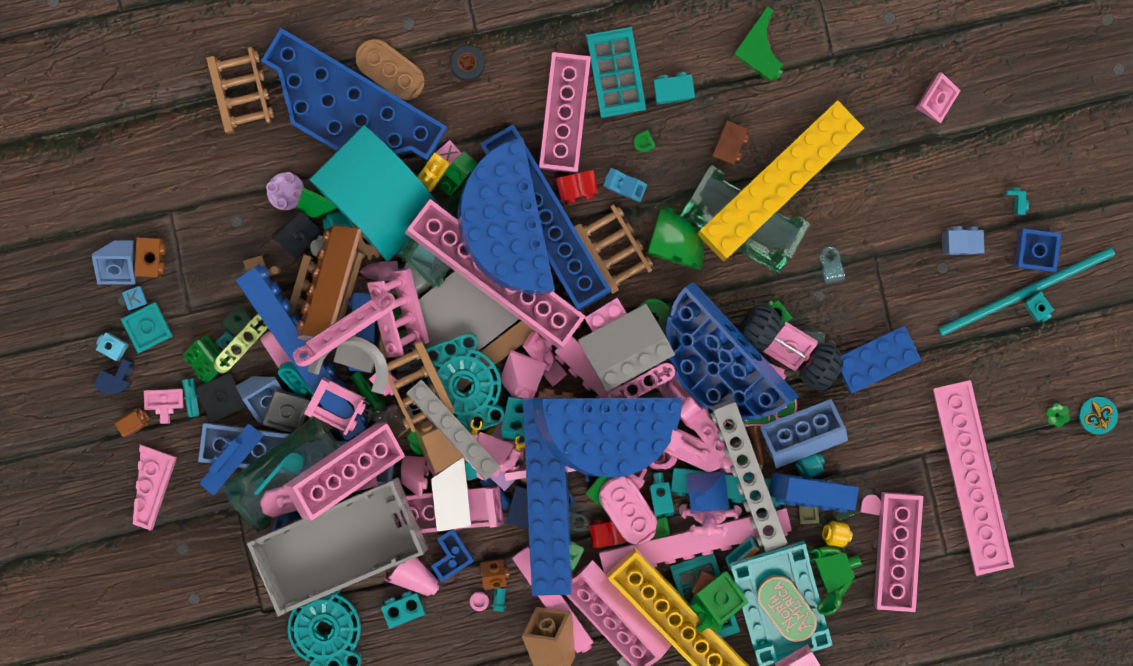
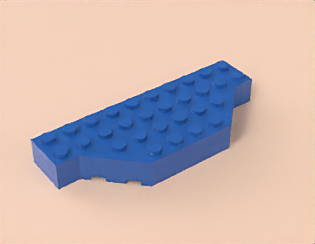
[261,28,448,161]

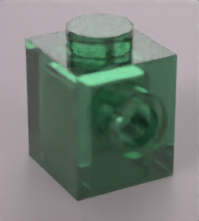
[221,306,251,338]

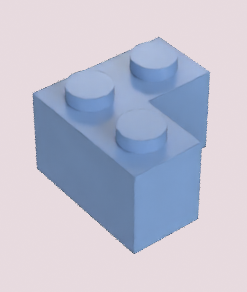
[942,226,984,255]

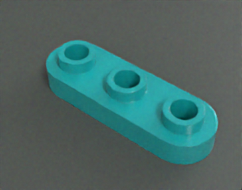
[278,362,314,399]

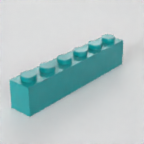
[670,467,786,508]

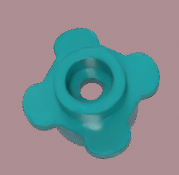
[216,331,237,354]

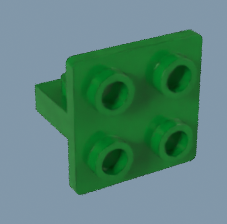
[183,335,228,384]

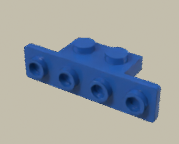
[200,424,263,495]

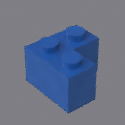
[431,529,475,582]

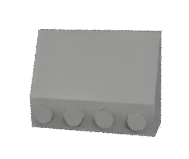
[578,304,675,392]

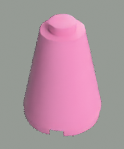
[384,557,439,596]

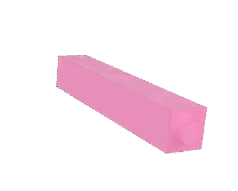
[512,546,593,653]

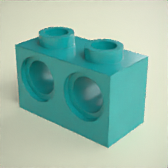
[501,397,525,443]
[381,590,426,629]

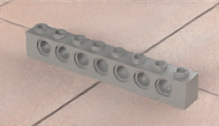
[710,398,788,552]

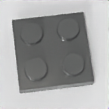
[261,388,311,434]

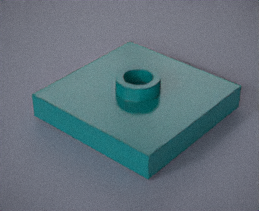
[121,302,173,354]

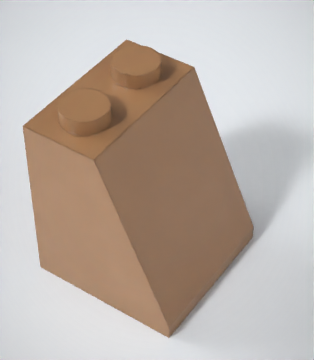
[413,418,466,473]
[522,607,575,666]

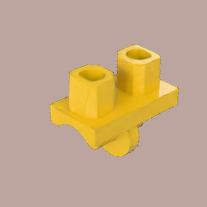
[417,152,451,192]

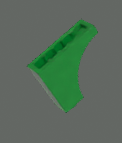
[733,7,783,82]

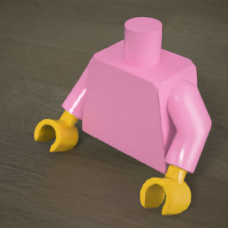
[470,419,525,480]

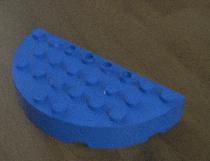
[458,138,555,295]
[666,282,799,420]
[532,398,682,477]

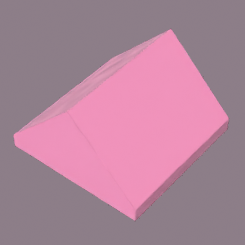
[915,72,961,123]

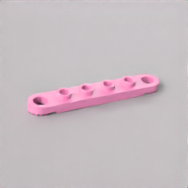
[293,292,396,366]

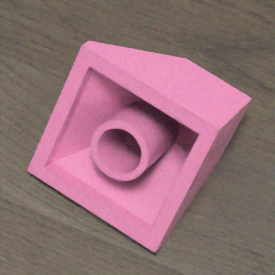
[500,350,547,399]

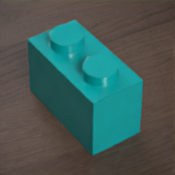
[653,72,695,105]

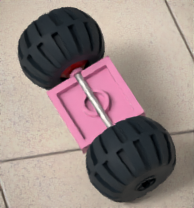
[738,305,843,390]

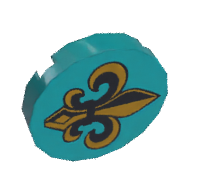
[1078,396,1118,435]

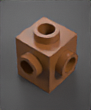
[480,559,510,590]

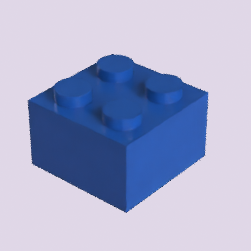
[1013,229,1061,273]

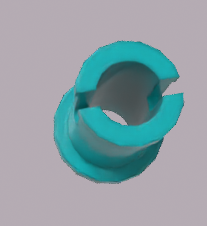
[491,588,507,612]

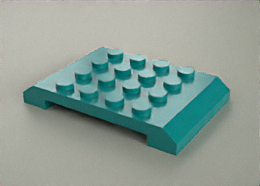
[730,541,833,666]

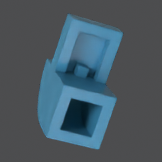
[603,168,647,202]

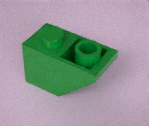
[436,151,478,197]

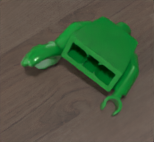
[807,546,862,616]

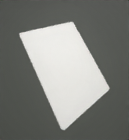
[431,458,471,531]

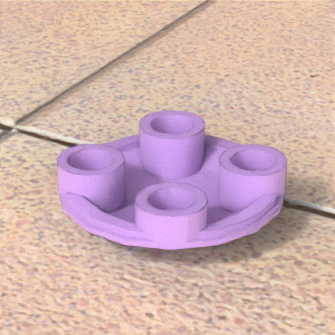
[266,172,304,210]

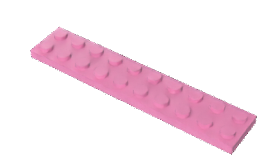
[932,380,1014,576]

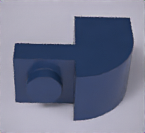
[93,359,134,394]

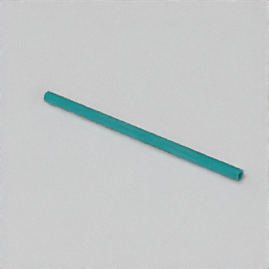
[938,247,1115,337]

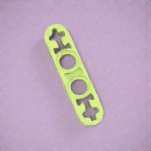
[214,314,268,373]

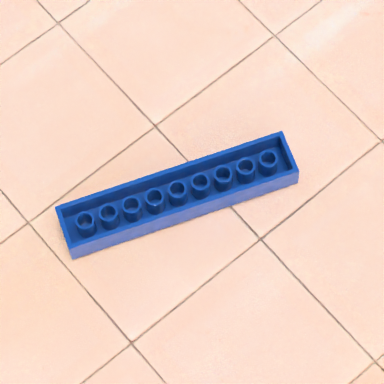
[480,124,611,311]
[236,264,369,441]
[523,397,573,596]

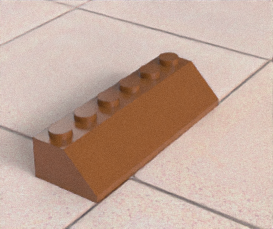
[296,226,361,341]

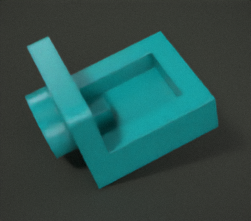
[1003,188,1029,216]

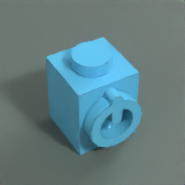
[96,333,129,361]

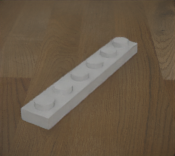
[406,380,500,481]

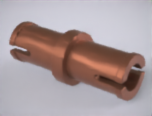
[748,426,767,465]

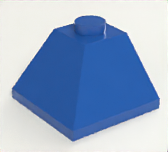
[686,471,729,514]

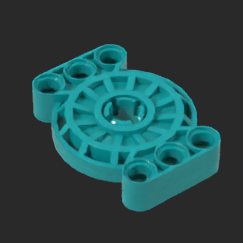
[426,333,505,433]
[287,589,362,666]

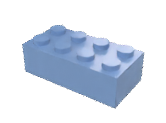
[760,399,848,469]

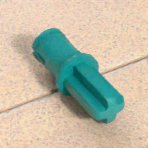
[182,378,199,417]

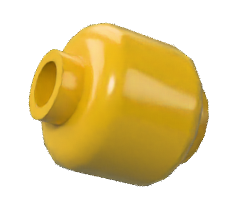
[822,521,852,547]

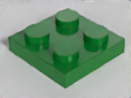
[695,571,749,626]

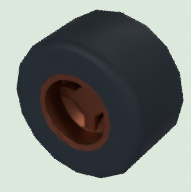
[450,45,485,81]

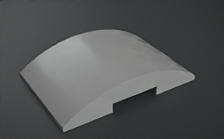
[397,271,519,370]

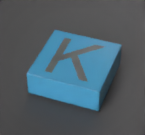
[122,286,148,311]

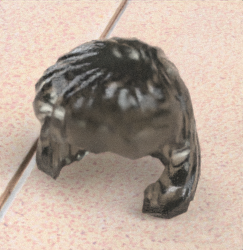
[370,404,406,440]

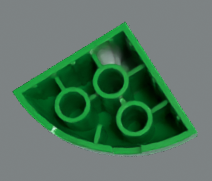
[646,207,705,271]

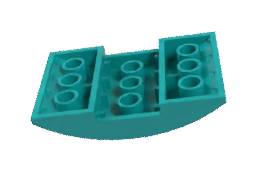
[309,125,439,262]

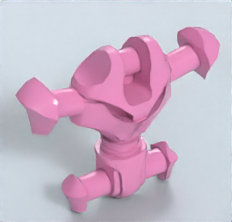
[679,504,742,537]

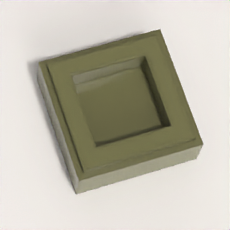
[798,505,819,524]

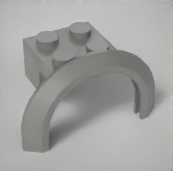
[308,336,388,394]

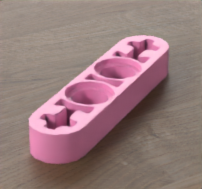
[607,363,675,398]

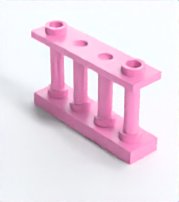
[367,268,430,357]

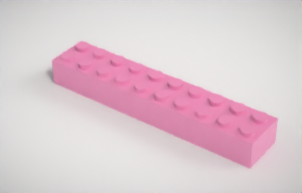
[405,199,586,349]

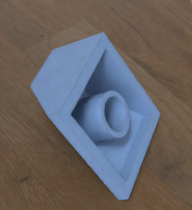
[92,241,136,284]
[236,376,283,424]

